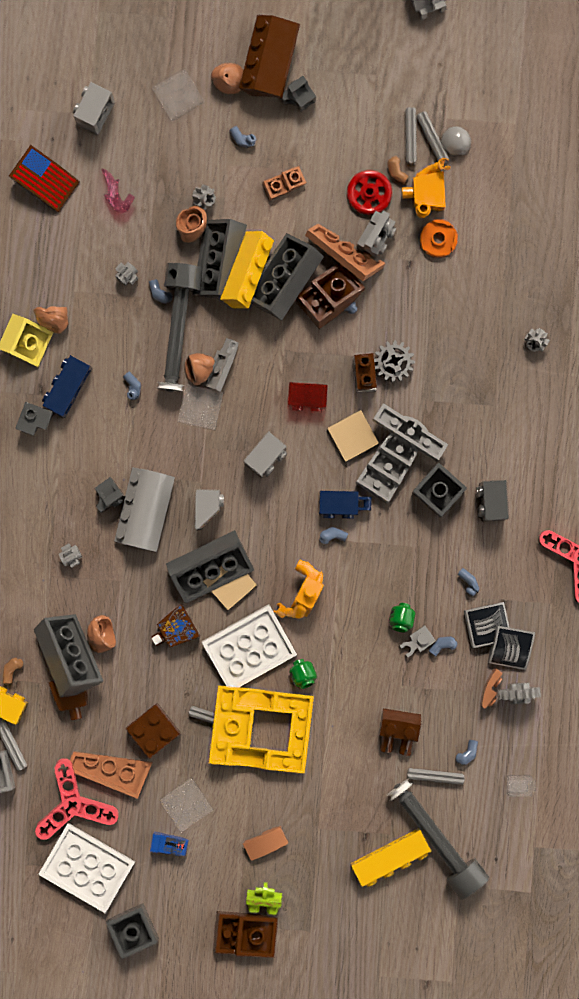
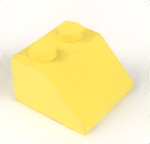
[0,314,53,367]

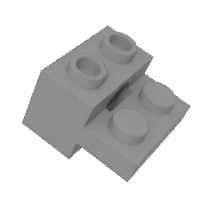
[356,211,396,258]

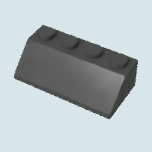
[193,219,247,299]
[166,530,254,604]
[34,614,103,697]

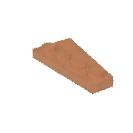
[305,224,386,281]
[66,751,152,799]

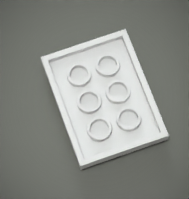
[202,604,297,687]
[38,823,135,913]

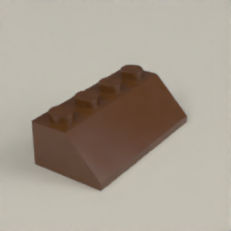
[239,15,300,98]

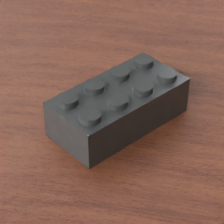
[251,233,324,321]

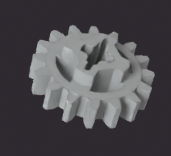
[374,340,415,383]
[498,683,541,704]

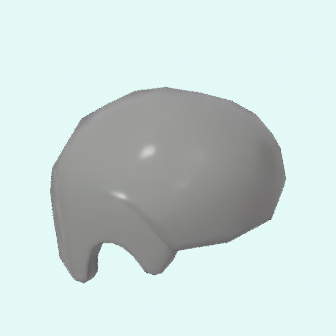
[441,127,472,156]

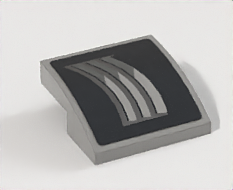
[464,602,510,648]
[488,625,535,670]

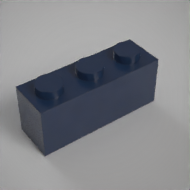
[42,355,92,418]

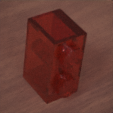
[288,382,328,412]

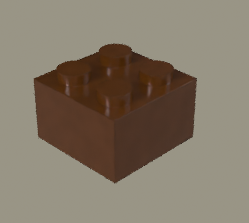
[126,702,181,759]

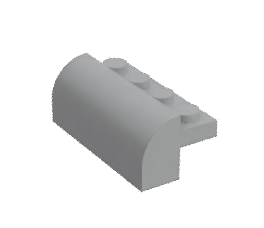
[114,467,175,552]

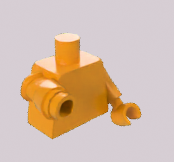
[402,158,451,218]
[273,560,324,619]

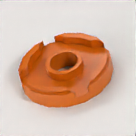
[420,219,458,258]

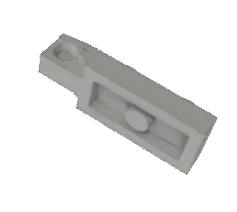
[203,338,239,392]

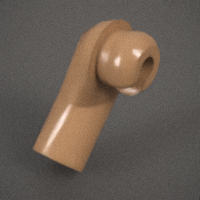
[387,156,409,184]
[3,658,23,683]

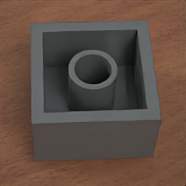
[412,462,467,517]
[476,480,509,521]
[106,903,159,959]

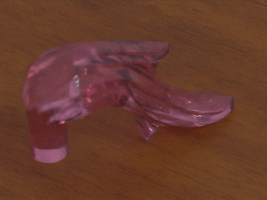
[101,169,135,213]

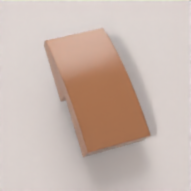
[262,166,306,200]
[480,668,503,709]
[243,826,288,861]

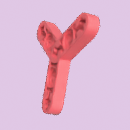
[538,530,579,603]
[35,758,119,840]

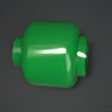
[389,603,416,633]
[289,659,317,689]

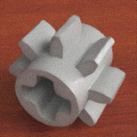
[192,184,216,210]
[115,262,138,286]
[524,328,550,352]
[59,544,82,568]

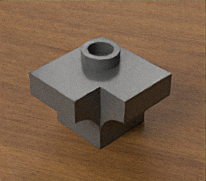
[280,76,316,112]
[15,402,53,436]
[95,477,125,513]

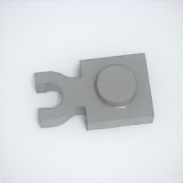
[399,625,436,657]

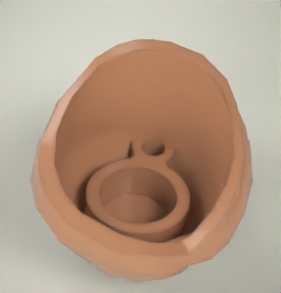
[211,63,243,94]
[176,206,207,243]
[34,306,68,334]
[184,353,215,386]
[87,615,116,653]

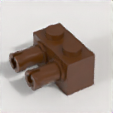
[380,708,421,756]

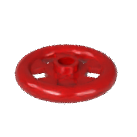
[347,170,392,215]

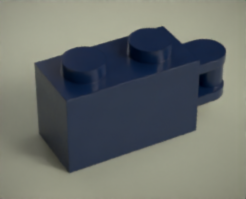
[319,491,372,519]

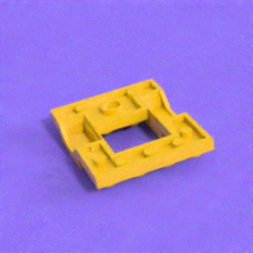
[208,685,314,773]

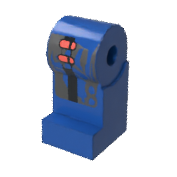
[150,832,189,856]

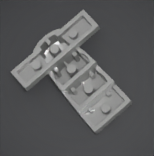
[356,403,448,504]

